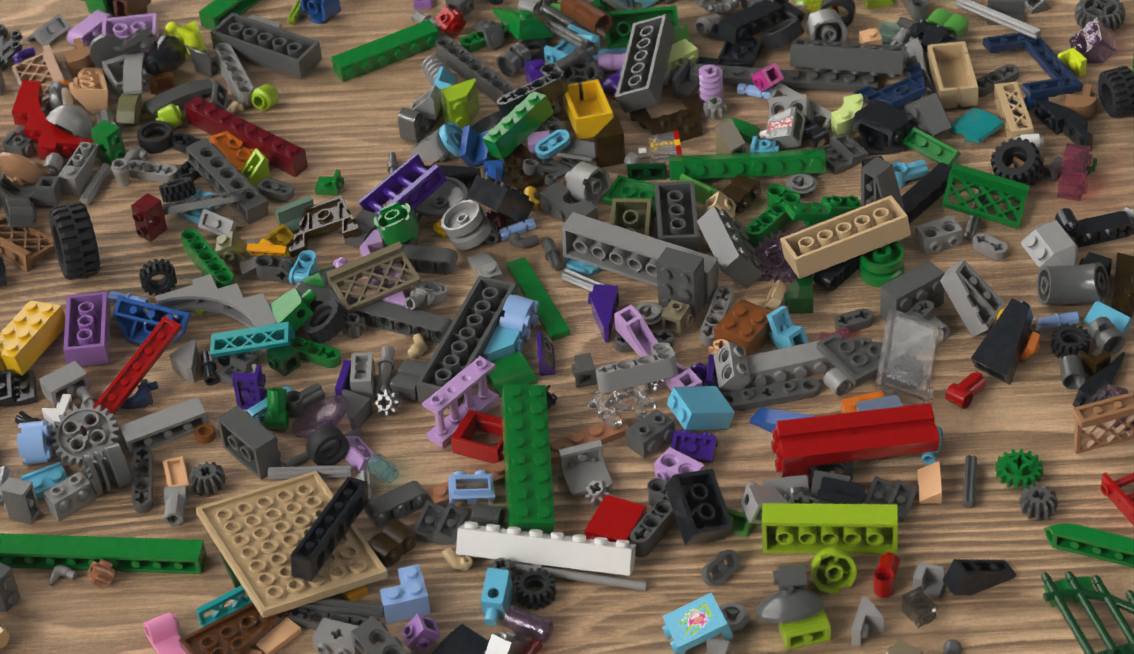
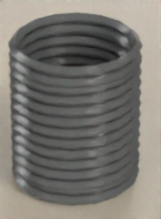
[1059,355,1085,389]
[471,503,505,528]

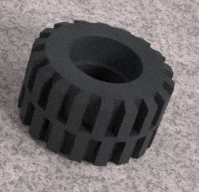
[1098,66,1134,118]
[991,137,1044,189]

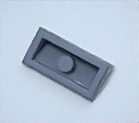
[856,395,903,412]

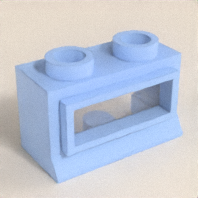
[448,470,495,505]

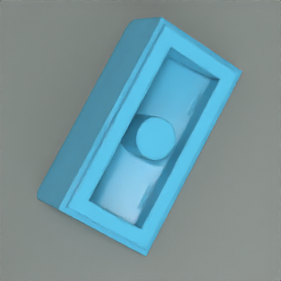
[1083,301,1131,335]

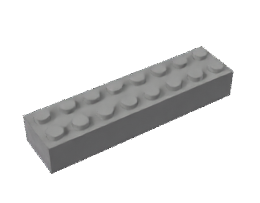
[562,212,718,303]

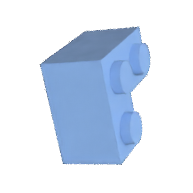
[380,564,431,624]

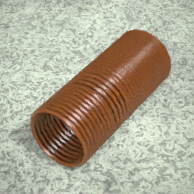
[560,0,612,36]

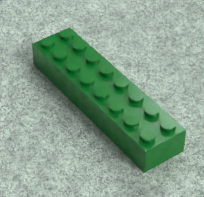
[501,384,555,534]

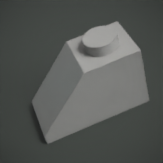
[409,129,449,163]

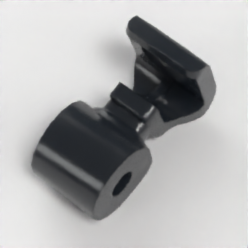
[802,120,830,149]

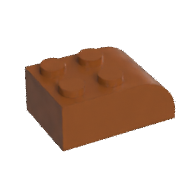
[714,300,773,356]

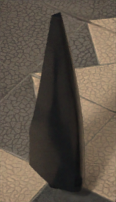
[1073,352,1125,407]

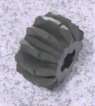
[189,461,226,497]
[1019,484,1058,521]

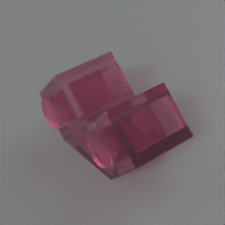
[1057,143,1093,201]

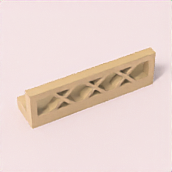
[994,82,1034,141]

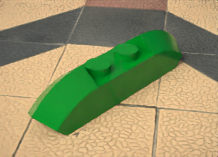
[1044,524,1134,568]

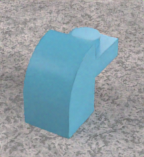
[766,306,809,349]

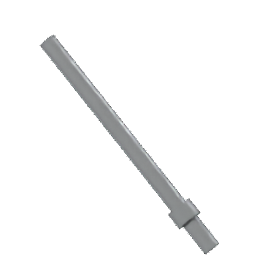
[515,563,647,591]

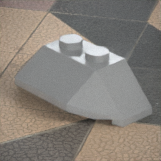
[1021,220,1078,269]

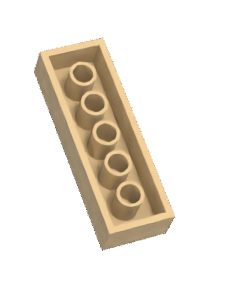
[780,195,911,279]

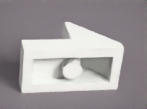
[42,394,74,428]

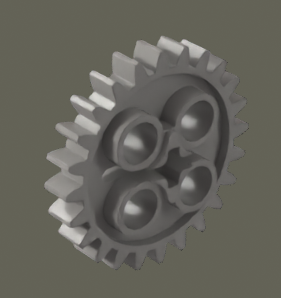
[50,403,120,468]

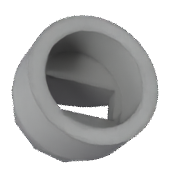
[624,152,641,167]

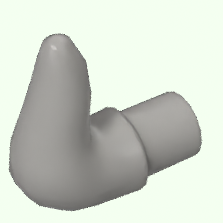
[48,565,77,585]

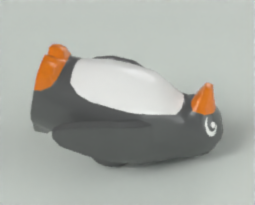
[46,80,74,111]

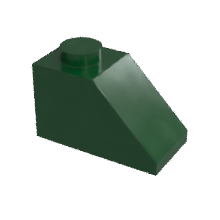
[784,274,813,314]

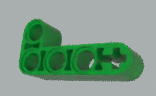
[746,184,800,249]

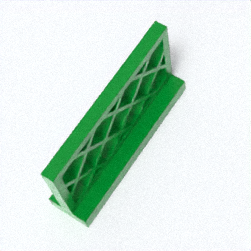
[942,163,1030,229]

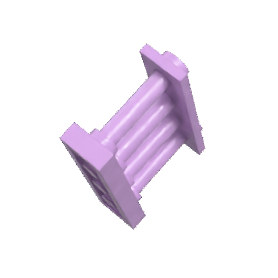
[422,356,500,448]

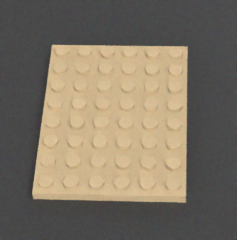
[196,471,388,618]

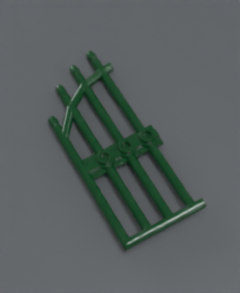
[1041,571,1134,654]

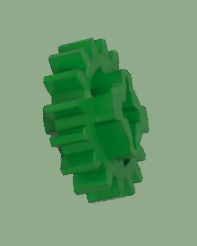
[995,449,1044,490]

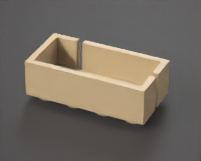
[927,41,978,109]

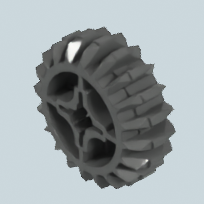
[1075,0,1125,34]
[563,61,605,101]

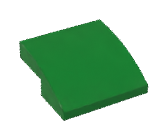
[486,351,538,398]

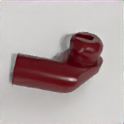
[485,210,507,231]

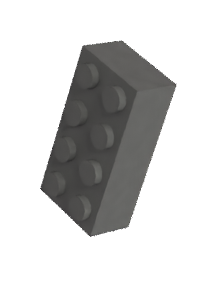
[654,181,699,252]
[697,206,764,289]

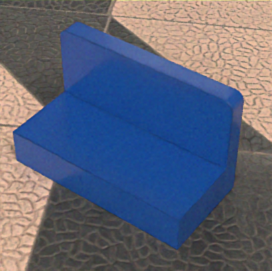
[459,125,490,167]

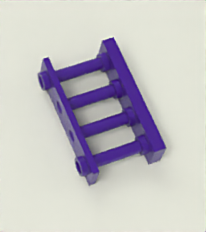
[358,153,448,216]

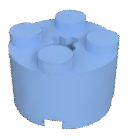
[499,294,539,341]
[17,420,56,465]

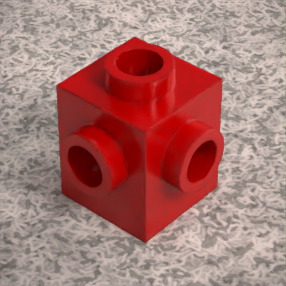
[435,5,467,37]

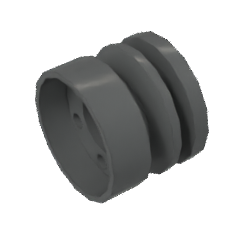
[82,442,132,496]

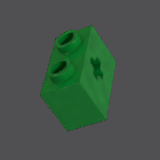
[91,120,126,166]

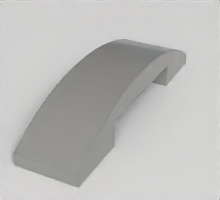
[123,51,147,95]

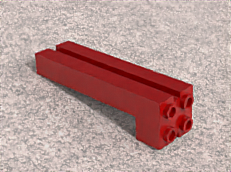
[771,403,940,478]

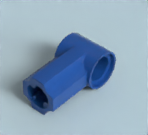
[484,160,504,182]

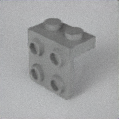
[559,440,613,497]

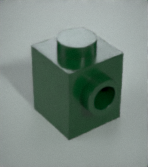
[266,345,301,376]

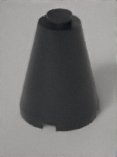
[144,35,186,75]

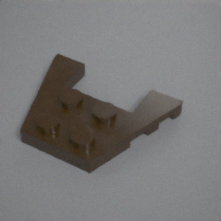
[629,93,702,146]
[289,196,361,257]

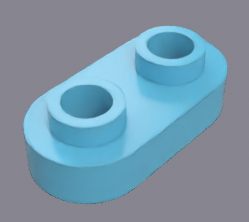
[535,129,571,159]

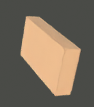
[163,456,191,491]
[253,617,302,654]

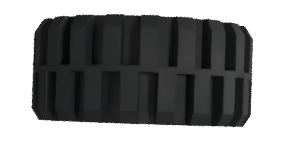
[49,202,100,280]

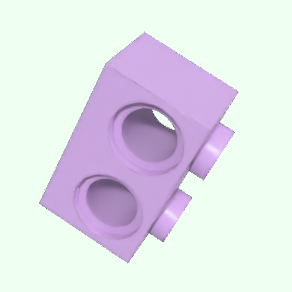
[654,447,705,481]

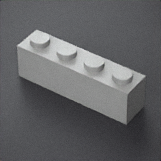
[747,340,830,388]
[119,397,209,456]

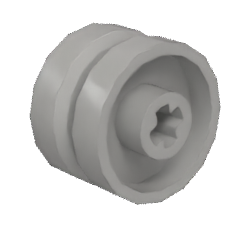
[441,200,492,250]

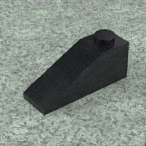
[942,559,1017,596]

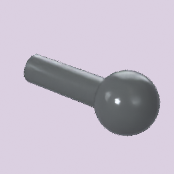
[942,639,962,654]

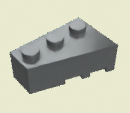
[861,156,906,213]

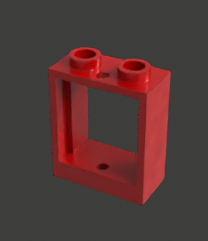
[451,410,504,464]

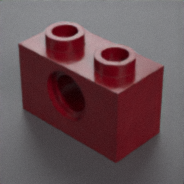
[131,193,167,242]

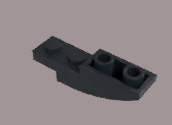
[1034,98,1093,152]

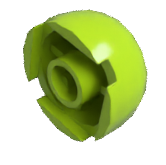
[810,547,857,594]

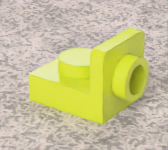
[1058,48,1087,77]

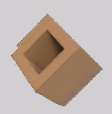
[64,37,95,77]
[1064,84,1097,121]

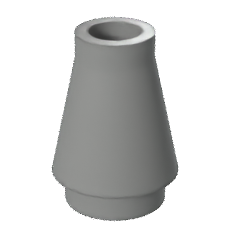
[695,14,721,35]
[111,158,130,187]

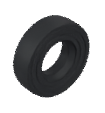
[520,38,550,61]

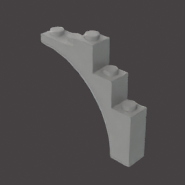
[155,274,277,328]

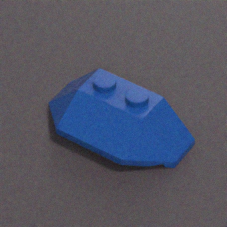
[113,296,191,347]

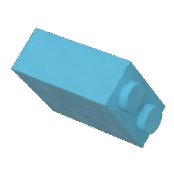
[667,386,735,430]

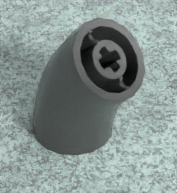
[1037,262,1109,305]

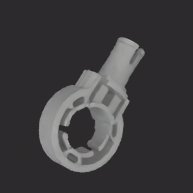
[404,280,448,310]

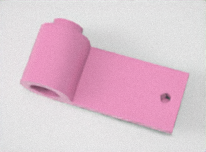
[143,612,186,654]

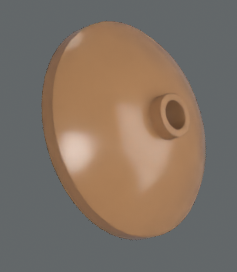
[0,153,52,185]

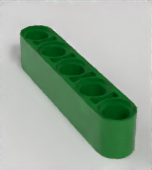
[181,228,235,289]

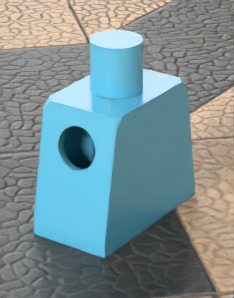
[481,568,515,626]

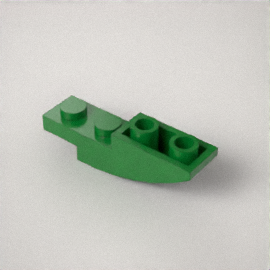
[785,196,861,226]

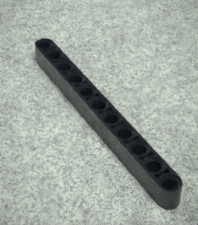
[813,162,956,291]

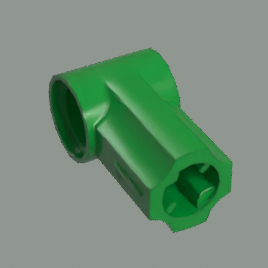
[264,388,289,430]

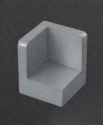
[913,562,945,599]

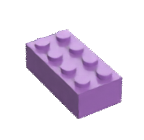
[63,291,111,367]

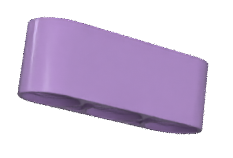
[67,10,115,46]

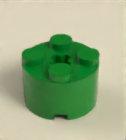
[374,202,419,246]

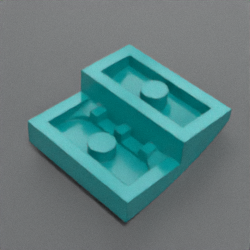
[949,108,1004,143]

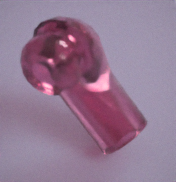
[819,327,850,340]

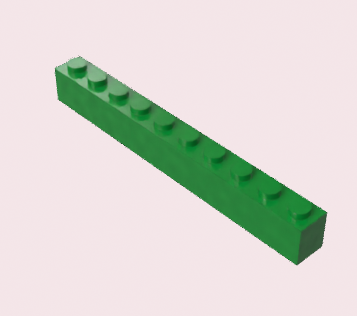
[0,533,207,574]

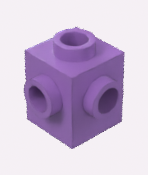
[401,613,441,653]

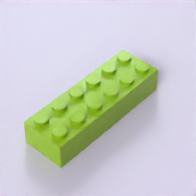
[762,503,898,555]

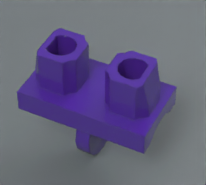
[690,354,720,391]

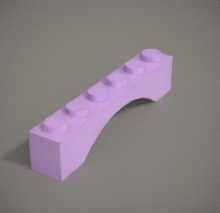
[614,305,702,391]

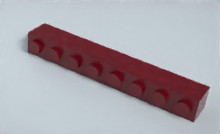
[184,96,308,177]

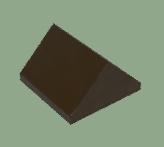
[594,116,626,168]

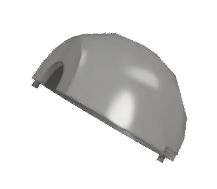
[46,104,93,138]

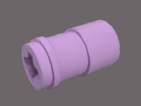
[595,53,626,72]

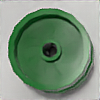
[860,241,904,288]

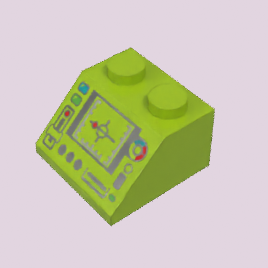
[440,78,480,128]

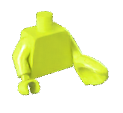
[164,21,207,60]

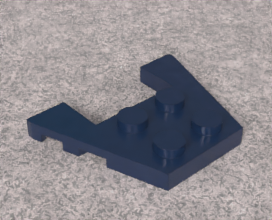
[853,63,927,109]

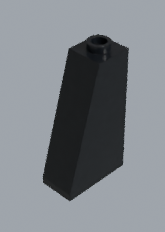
[971,298,1034,385]

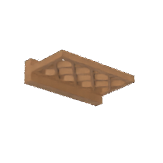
[12,44,65,106]
[0,215,55,272]
[1072,392,1134,454]

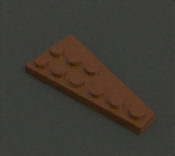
[179,602,294,654]

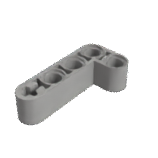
[596,342,678,393]

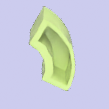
[831,93,863,136]

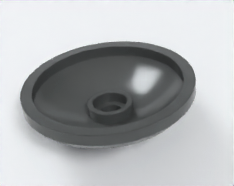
[414,176,468,218]
[756,586,824,623]

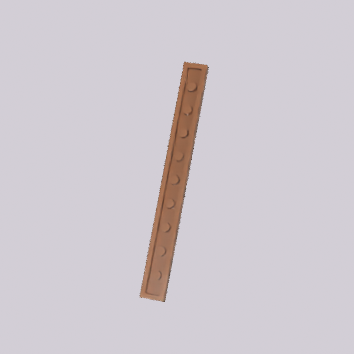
[426,415,629,506]

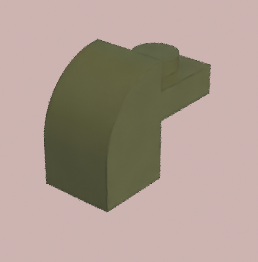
[116,93,146,124]

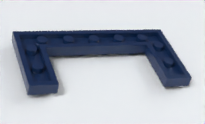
[983,33,1083,100]

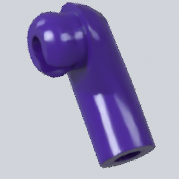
[13,47,36,64]

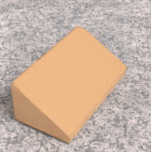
[917,461,942,504]

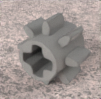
[703,96,727,120]
[374,390,402,416]
[585,479,613,507]

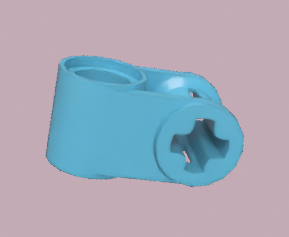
[289,250,319,285]

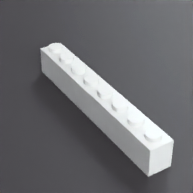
[456,522,636,576]

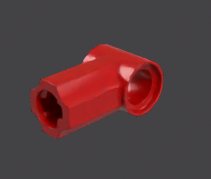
[945,371,986,409]
[873,552,900,598]

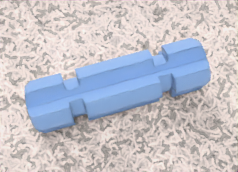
[737,83,773,99]
[498,218,536,241]

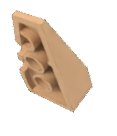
[69,68,108,113]

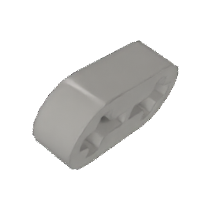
[973,233,1008,260]

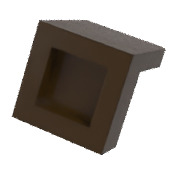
[1077,350,1111,376]

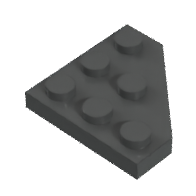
[817,334,906,386]

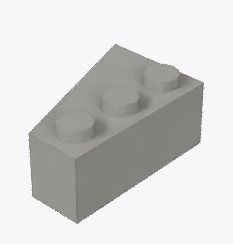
[940,260,1006,338]

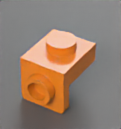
[1020,331,1040,362]

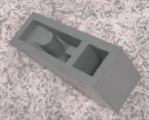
[467,252,503,280]

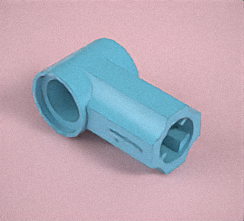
[892,160,928,188]

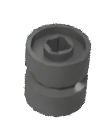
[497,43,531,76]
[1087,317,1126,355]

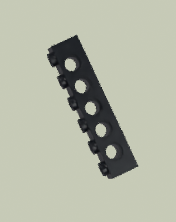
[290,476,368,582]

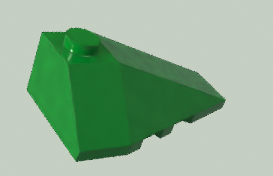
[492,7,553,40]

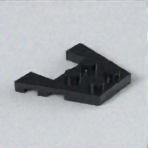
[695,23,763,68]

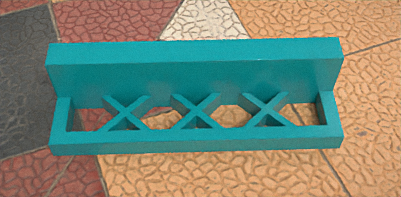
[210,322,295,358]
[196,585,252,628]

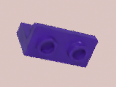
[232,366,267,410]
[671,430,718,463]

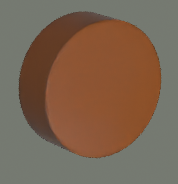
[194,424,216,444]

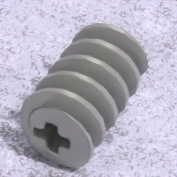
[422,54,450,87]

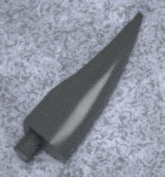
[904,37,935,94]

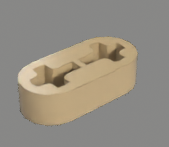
[763,280,787,311]

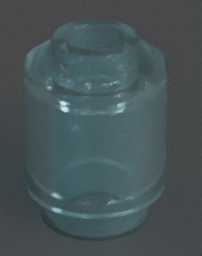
[367,453,399,483]

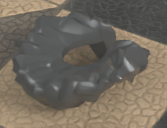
[697,0,741,16]

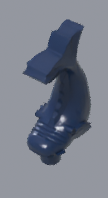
[120,379,159,410]

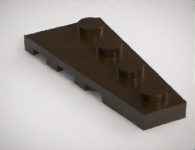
[503,143,549,193]
[1112,252,1134,319]

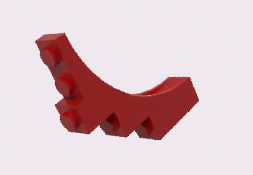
[11,80,97,160]

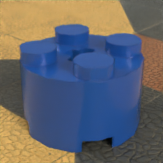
[300,0,342,24]

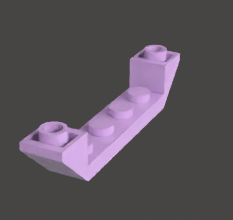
[360,229,405,307]

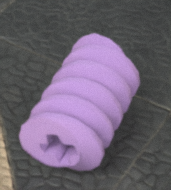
[699,65,724,105]

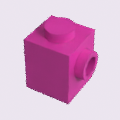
[751,62,784,92]

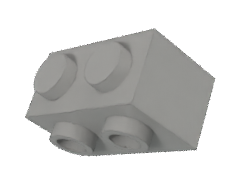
[39,361,91,407]

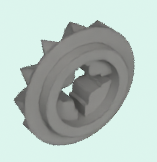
[786,174,817,196]
[635,302,664,327]
[719,603,750,634]

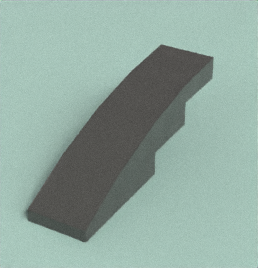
[143,78,213,114]

